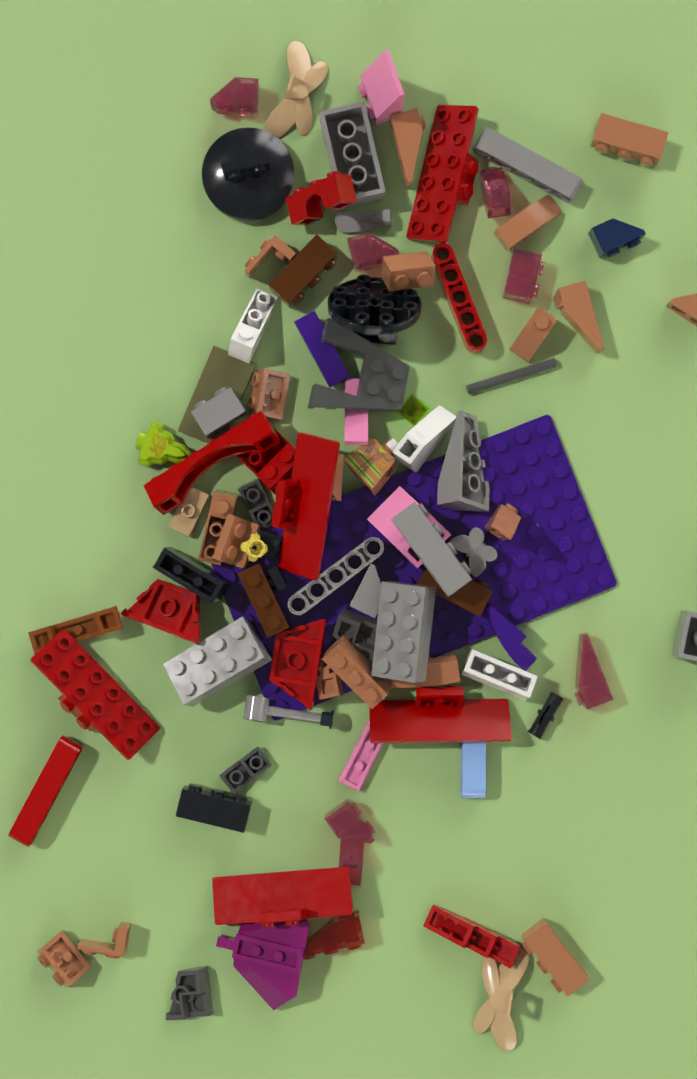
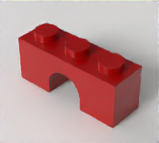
[285,171,357,225]

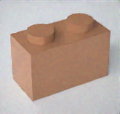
[381,251,436,291]

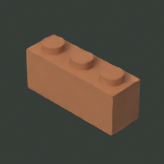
[590,113,669,166]
[322,635,392,709]
[521,918,590,997]

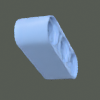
[461,742,486,798]

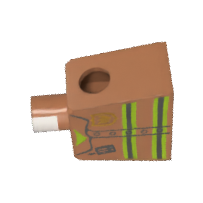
[344,438,398,495]

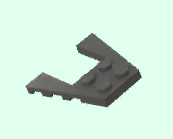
[308,318,410,412]

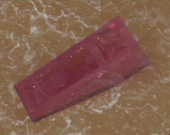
[574,633,613,710]

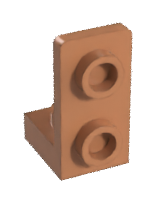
[245,235,296,278]
[77,922,131,959]

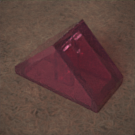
[339,837,364,886]

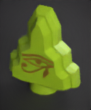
[135,420,191,467]

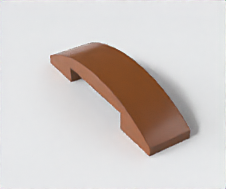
[28,606,123,654]

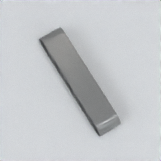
[473,128,583,203]
[288,537,384,615]

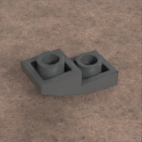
[237,478,273,530]
[219,746,272,794]

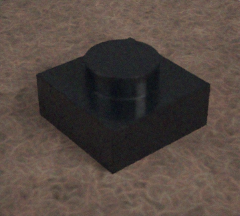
[253,530,282,559]
[267,566,288,591]

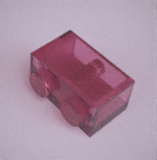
[502,248,544,304]

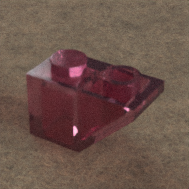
[210,77,260,116]
[479,167,511,218]
[347,233,399,272]
[324,799,375,844]

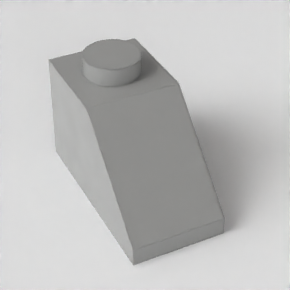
[350,564,381,618]

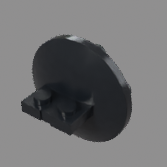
[202,128,294,221]
[328,275,422,345]

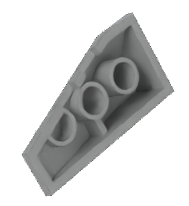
[437,410,490,512]

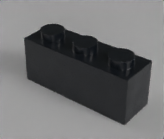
[153,547,230,604]
[176,783,252,833]

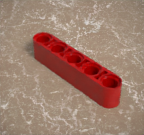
[431,243,487,354]
[8,735,83,847]

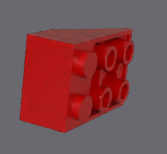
[236,427,296,494]

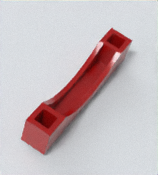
[143,411,281,515]

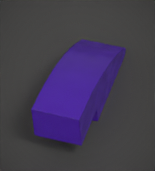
[294,311,350,388]
[485,602,537,671]

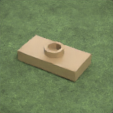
[168,487,210,537]

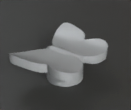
[450,528,497,577]

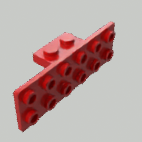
[406,105,479,243]
[271,432,340,580]
[30,629,160,760]
[369,686,512,743]
[212,866,353,927]

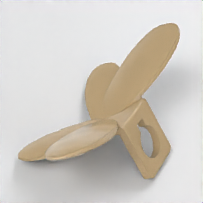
[264,41,328,138]
[473,947,529,1051]

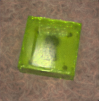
[397,394,429,426]

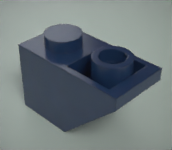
[588,218,646,258]

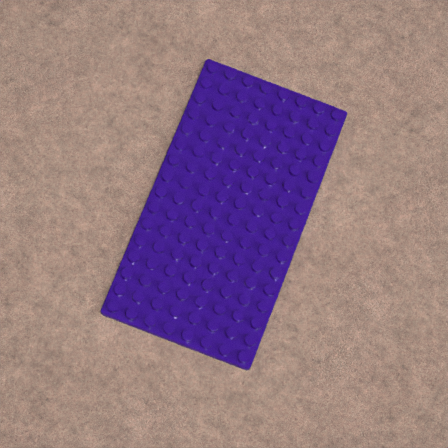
[211,415,617,720]

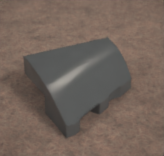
[333,608,377,664]
[166,966,214,1020]

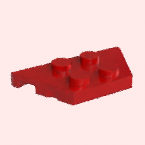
[121,579,200,645]
[269,619,327,709]

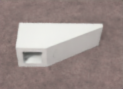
[228,288,278,364]
[393,405,456,473]

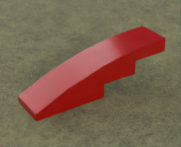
[423,905,522,969]

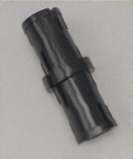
[528,692,564,739]

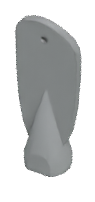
[334,209,392,233]

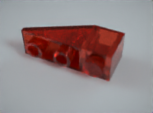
[303,910,365,960]

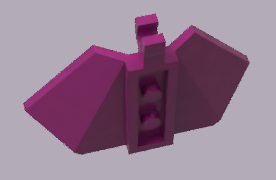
[216,918,310,1010]

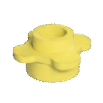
[240,533,268,562]

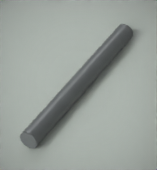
[466,358,557,394]

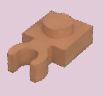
[317,659,344,700]

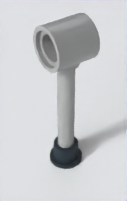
[243,695,334,729]

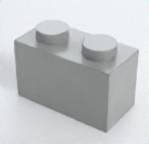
[191,387,247,438]

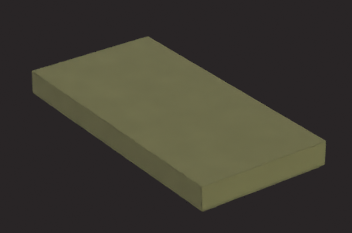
[178,346,257,444]

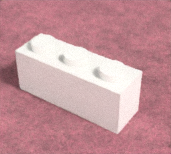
[460,649,538,701]

